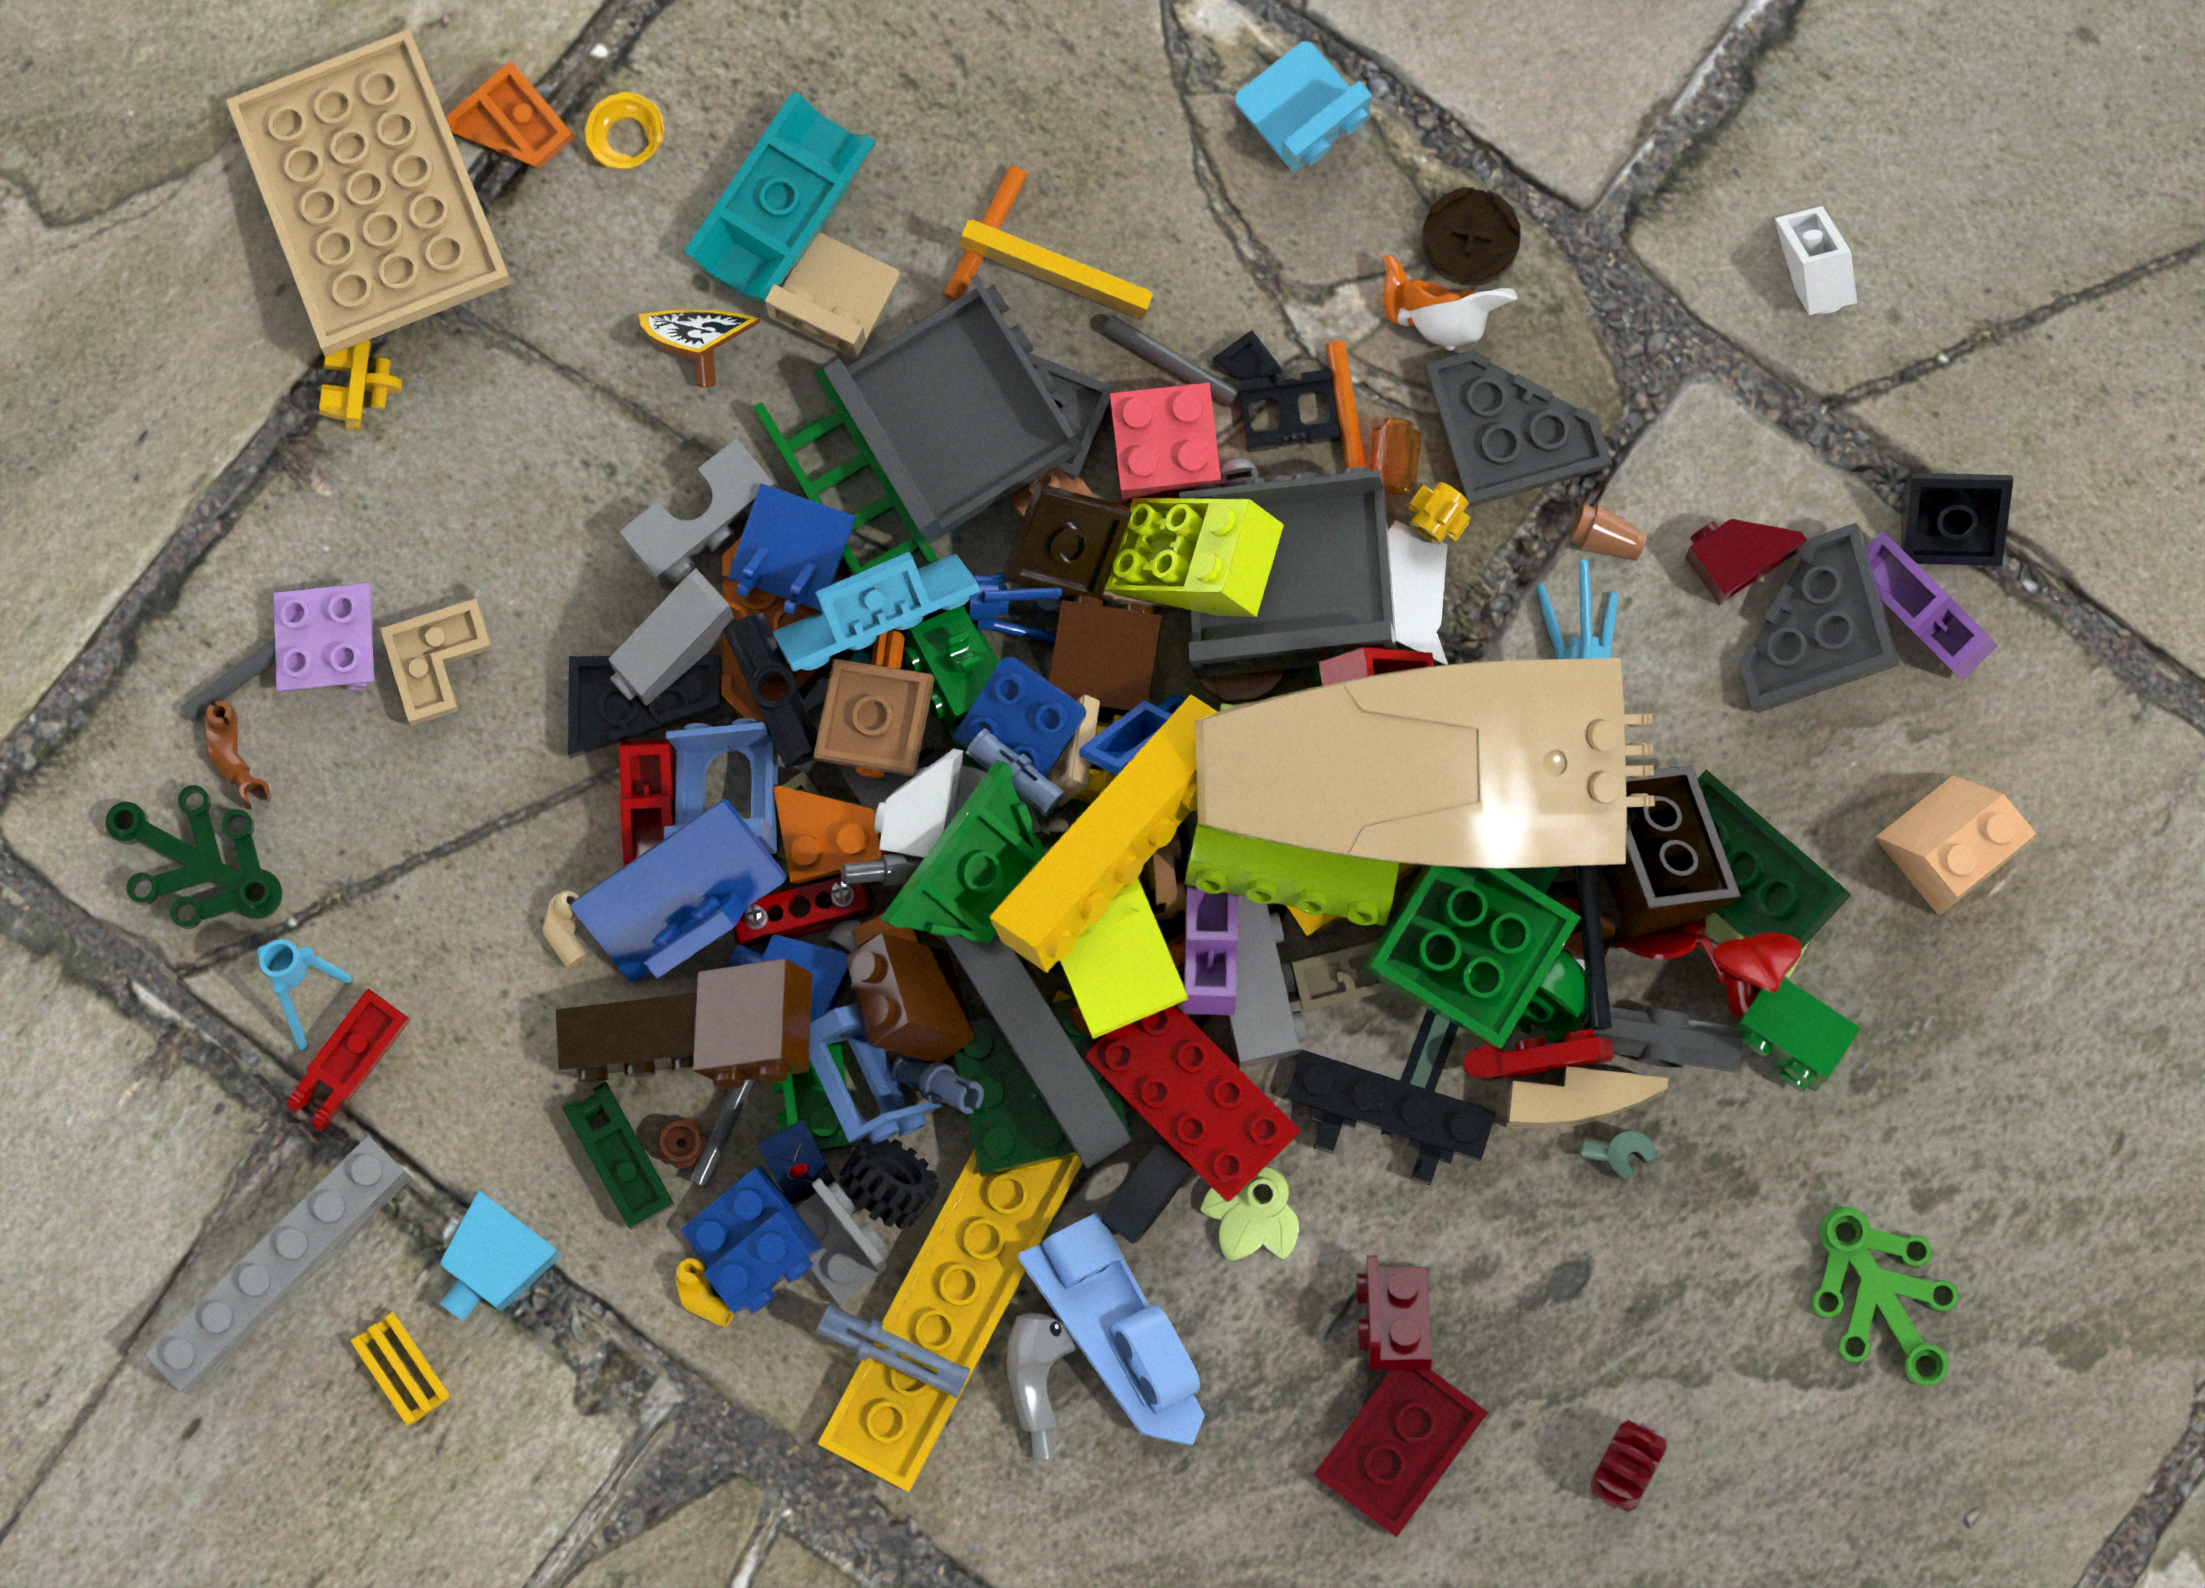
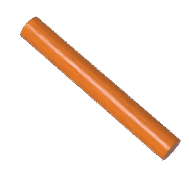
[943,166,1028,302]
[1325,341,1366,469]

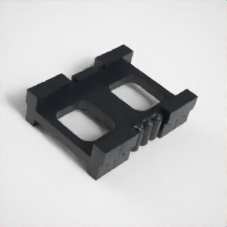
[1239,369,1340,452]

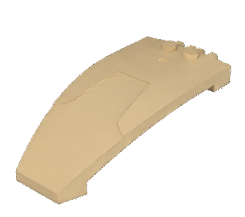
[1195,658,1655,868]

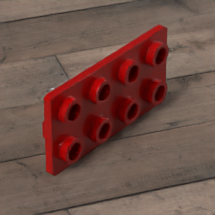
[1086,1005,1299,1202]

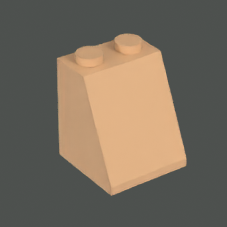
[1874,775,2037,916]

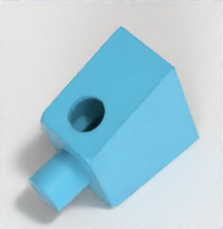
[439,1191,562,1322]

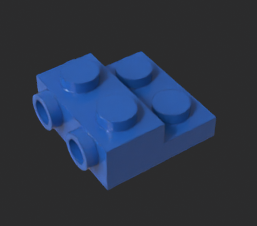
[680,1166,823,1314]

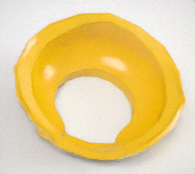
[585,92,664,169]

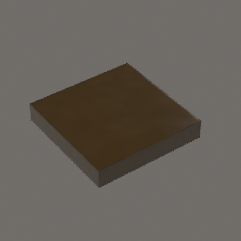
[1002,483,1132,599]

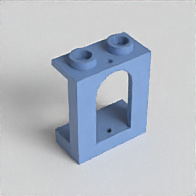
[664,718,778,854]
[809,1004,942,1144]

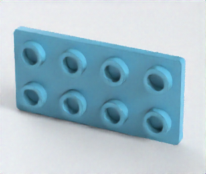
[773,552,980,671]

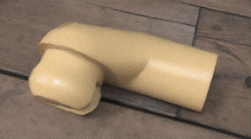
[542,890,588,969]

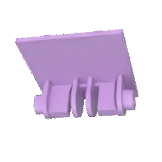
[274,583,374,692]

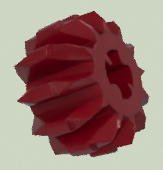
[1590,1420,1667,1512]

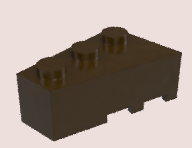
[556,993,697,1082]

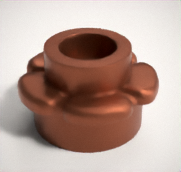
[656,1118,707,1169]

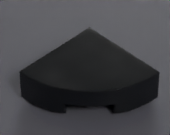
[1212,330,1282,381]

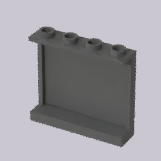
[822,274,1083,544]
[1179,467,1397,679]

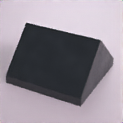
[1901,473,2013,566]

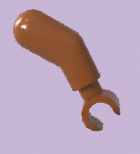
[204,700,271,809]

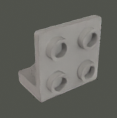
[795,1178,889,1306]

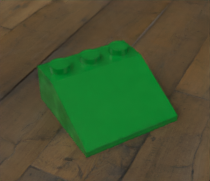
[1361,865,1581,1049]

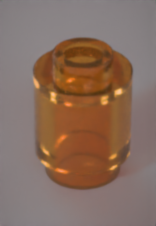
[1368,418,1422,495]

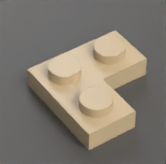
[380,598,493,726]

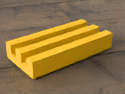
[350,1311,452,1426]

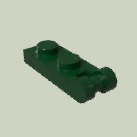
[561,1081,675,1230]

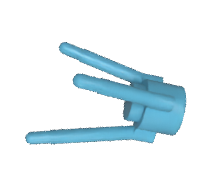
[1536,559,1618,659]
[257,939,352,1051]

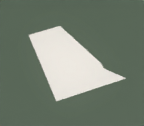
[1388,520,1448,665]

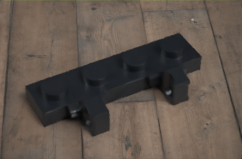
[1286,1049,1497,1186]

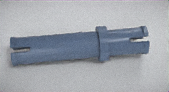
[816,1304,970,1399]

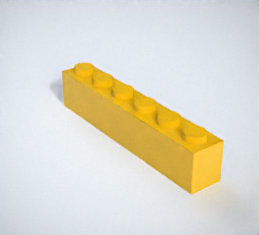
[990,694,1218,973]

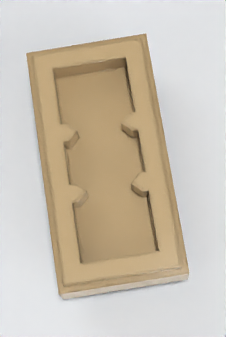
[1048,694,1100,806]

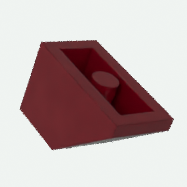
[1685,519,1807,606]

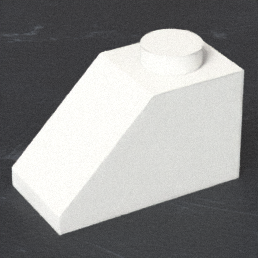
[1775,206,1857,315]
[874,749,963,858]

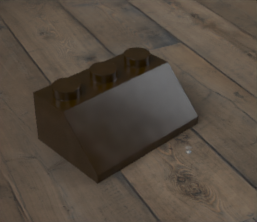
[1602,765,1741,938]

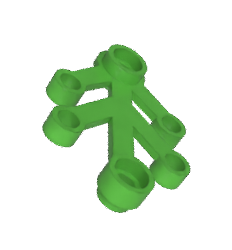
[1811,1206,1958,1387]

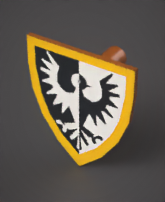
[638,309,760,388]

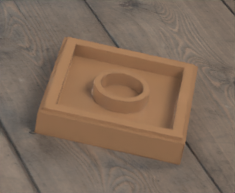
[813,659,935,777]

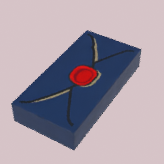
[757,1120,835,1205]

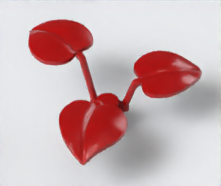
[1615,883,1841,1017]

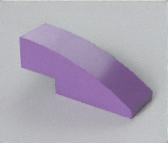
[1866,531,1998,681]
[1183,849,1238,1015]

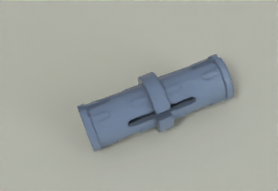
[965,728,1065,817]
[892,1055,984,1114]

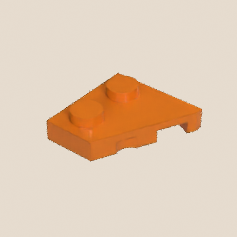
[446,60,576,169]
[773,786,889,884]

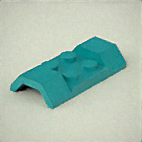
[684,91,876,304]

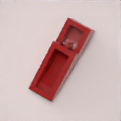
[618,739,675,866]

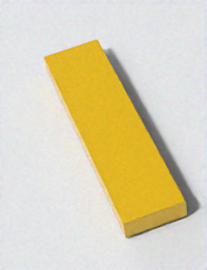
[958,219,1153,320]

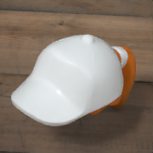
[1383,254,1518,351]

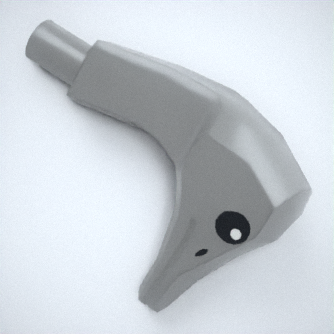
[1006,1313,1080,1460]

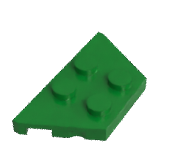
[880,759,1046,943]

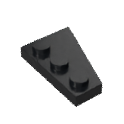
[568,655,721,759]

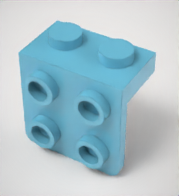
[1235,41,1372,173]

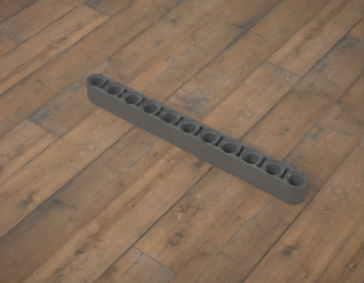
[808,701,1131,1168]

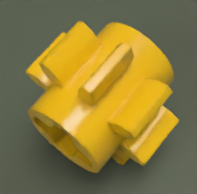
[1408,482,1471,545]

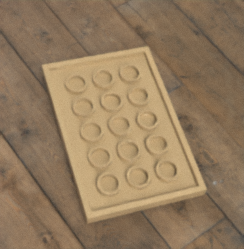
[226,29,512,357]

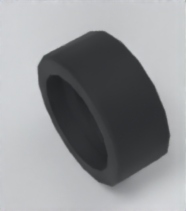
[1102,1143,1191,1244]

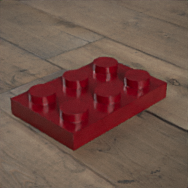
[1313,1369,1489,1538]

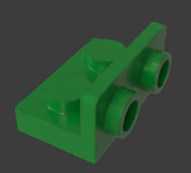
[773,1044,855,1151]

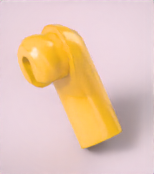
[675,1258,735,1328]

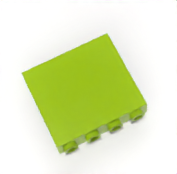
[1184,703,1400,926]

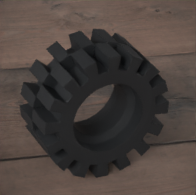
[839,1137,939,1229]

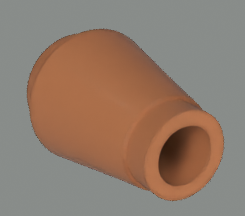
[1568,503,1647,561]

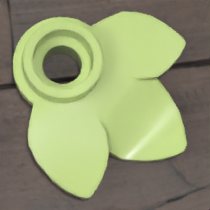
[1200,1166,1299,1261]

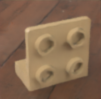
[765,232,900,360]

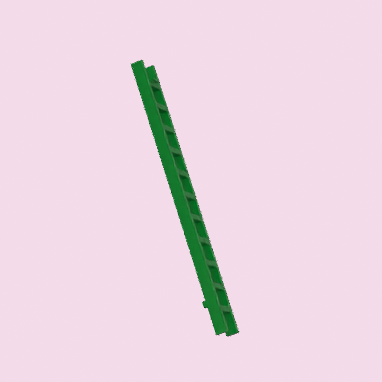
[754,367,1088,821]

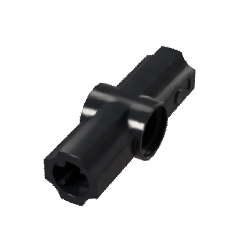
[723,612,818,769]

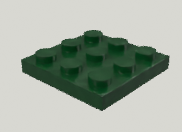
[954,998,1131,1177]

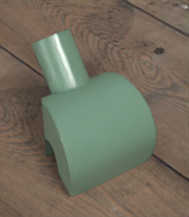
[1581,1130,1658,1181]

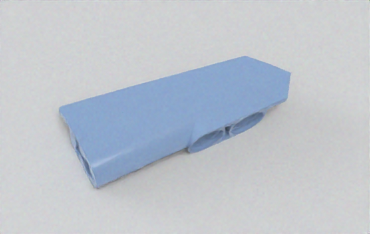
[1017,1212,1205,1446]

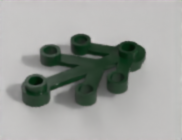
[106,785,283,929]

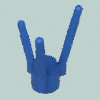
[963,572,1062,644]

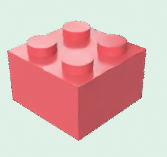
[1110,382,1221,504]

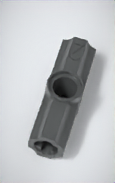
[1587,1007,1744,1073]

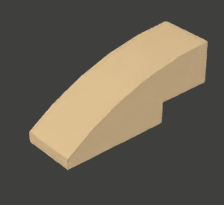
[1506,1066,1669,1129]

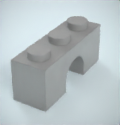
[619,438,775,587]

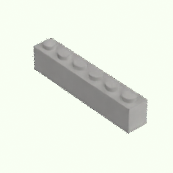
[1183,809,1307,1069]
[144,1135,412,1396]

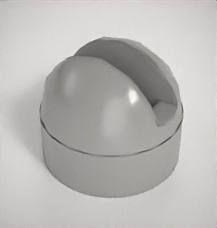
[1220,458,1259,487]
[826,919,861,954]

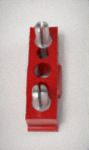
[732,877,875,947]

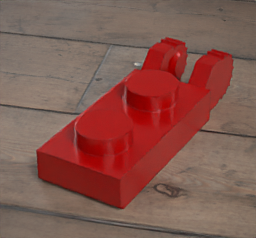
[286,988,411,1131]
[1463,1030,1614,1081]

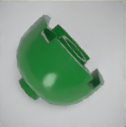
[1515,947,1589,1041]

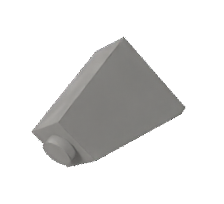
[608,568,735,706]

